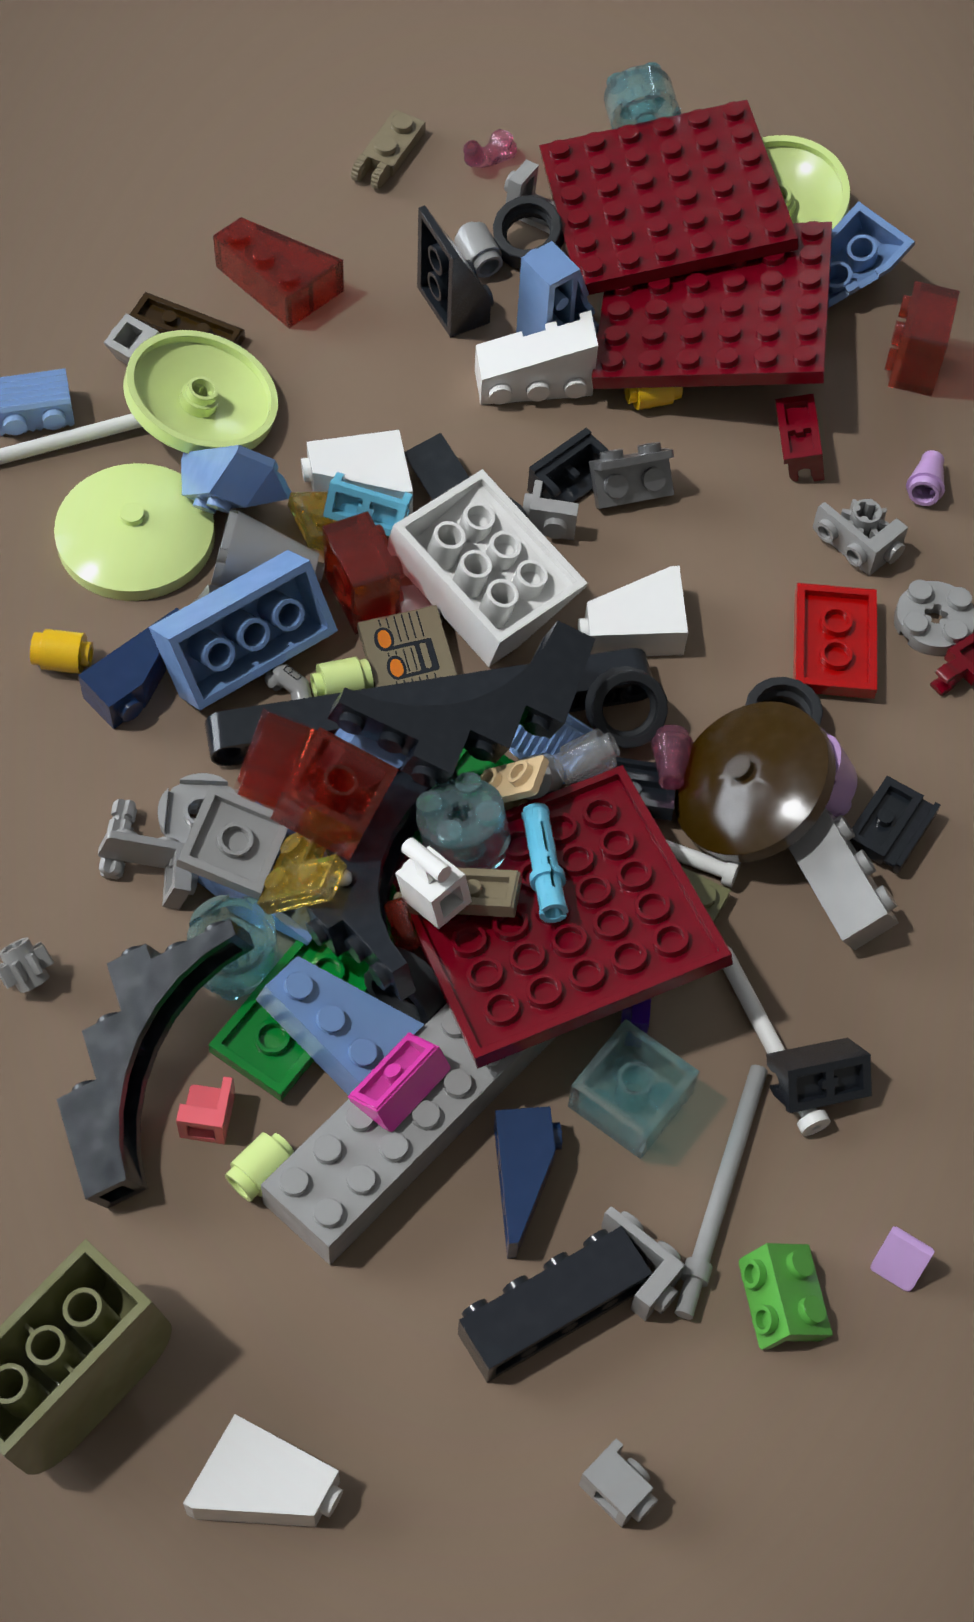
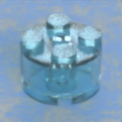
[604,62,681,130]
[416,772,511,869]
[187,894,279,1000]

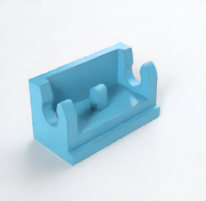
[323,472,413,536]

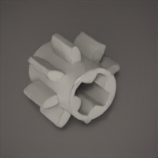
[841,498,889,539]
[0,937,54,993]

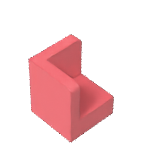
[176,1076,236,1144]

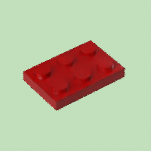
[793,583,877,699]

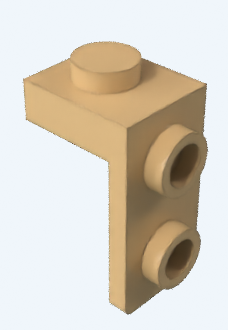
[471,755,549,818]

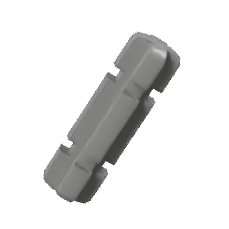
[99,799,137,880]

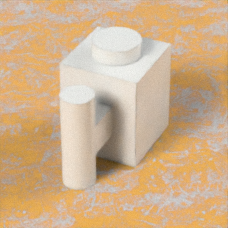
[395,838,472,929]

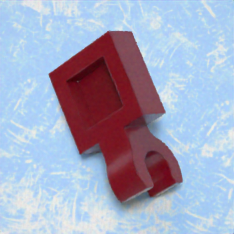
[930,633,974,696]

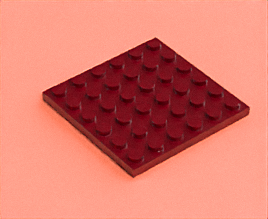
[539,100,798,295]
[592,221,832,389]
[392,765,733,1069]

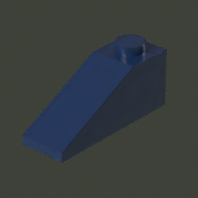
[78,608,179,729]
[494,1106,562,1259]

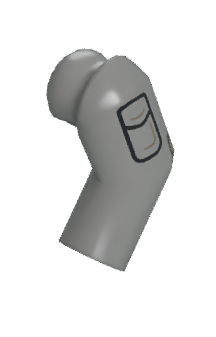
[265,663,312,700]

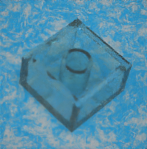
[568,1019,700,1159]

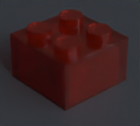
[884,281,960,397]
[322,511,404,635]
[234,708,321,812]
[270,727,399,861]

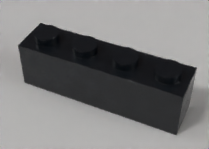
[458,1226,652,1383]

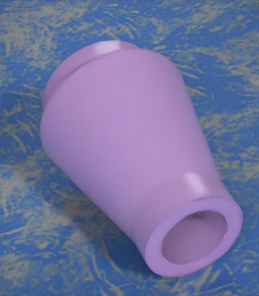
[906,450,945,506]

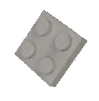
[176,784,292,900]

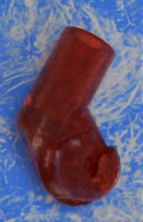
[383,897,420,953]

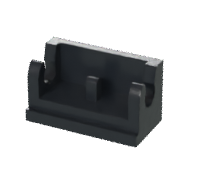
[527,427,609,503]
[404,433,469,501]
[766,1037,872,1113]

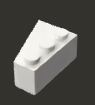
[475,310,598,405]

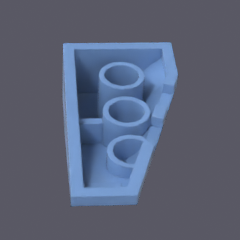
[828,201,915,308]

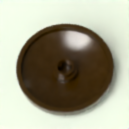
[674,702,836,862]

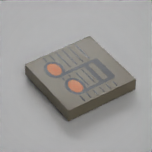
[357,605,457,687]

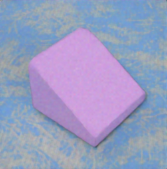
[870,1226,935,1292]

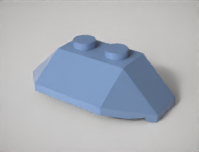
[181,445,291,514]

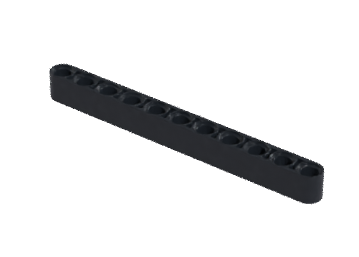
[205,648,652,766]

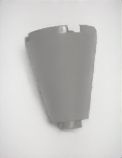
[211,509,325,587]

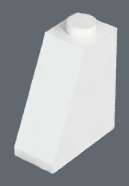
[301,430,413,515]
[578,566,688,656]
[183,1414,343,1527]

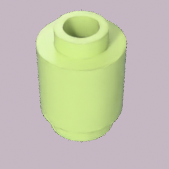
[310,657,374,697]
[225,1132,294,1202]

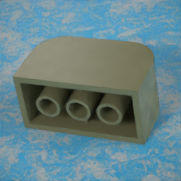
[0,1239,172,1475]

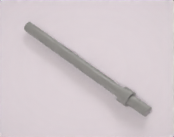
[674,1065,768,1320]

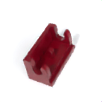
[775,393,825,482]

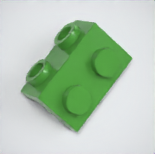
[739,1243,833,1350]

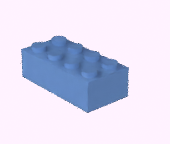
[149,550,338,710]

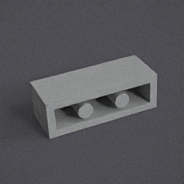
[788,808,899,950]

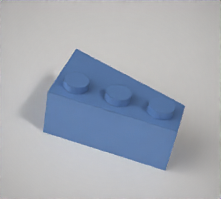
[516,241,599,336]

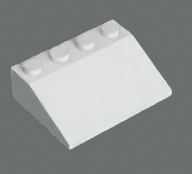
[384,469,588,667]

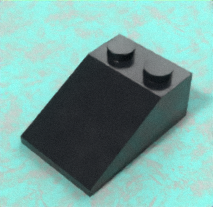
[417,205,494,338]

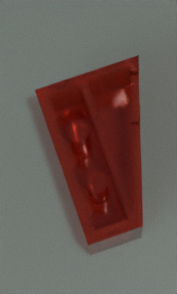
[213,217,344,329]

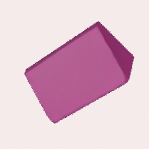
[348,1032,450,1132]

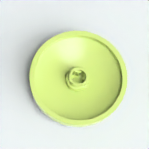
[762,135,850,229]
[123,330,278,453]
[54,463,215,601]

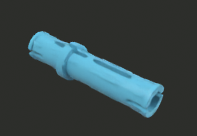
[521,803,569,923]

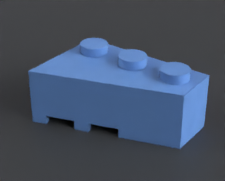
[256,956,425,1096]

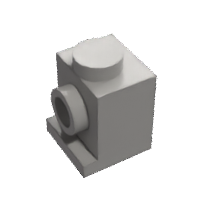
[104,313,160,365]
[579,1438,658,1528]

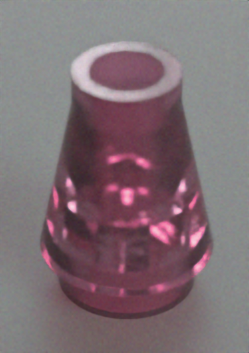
[651,725,693,790]

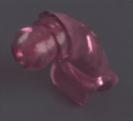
[463,129,517,168]

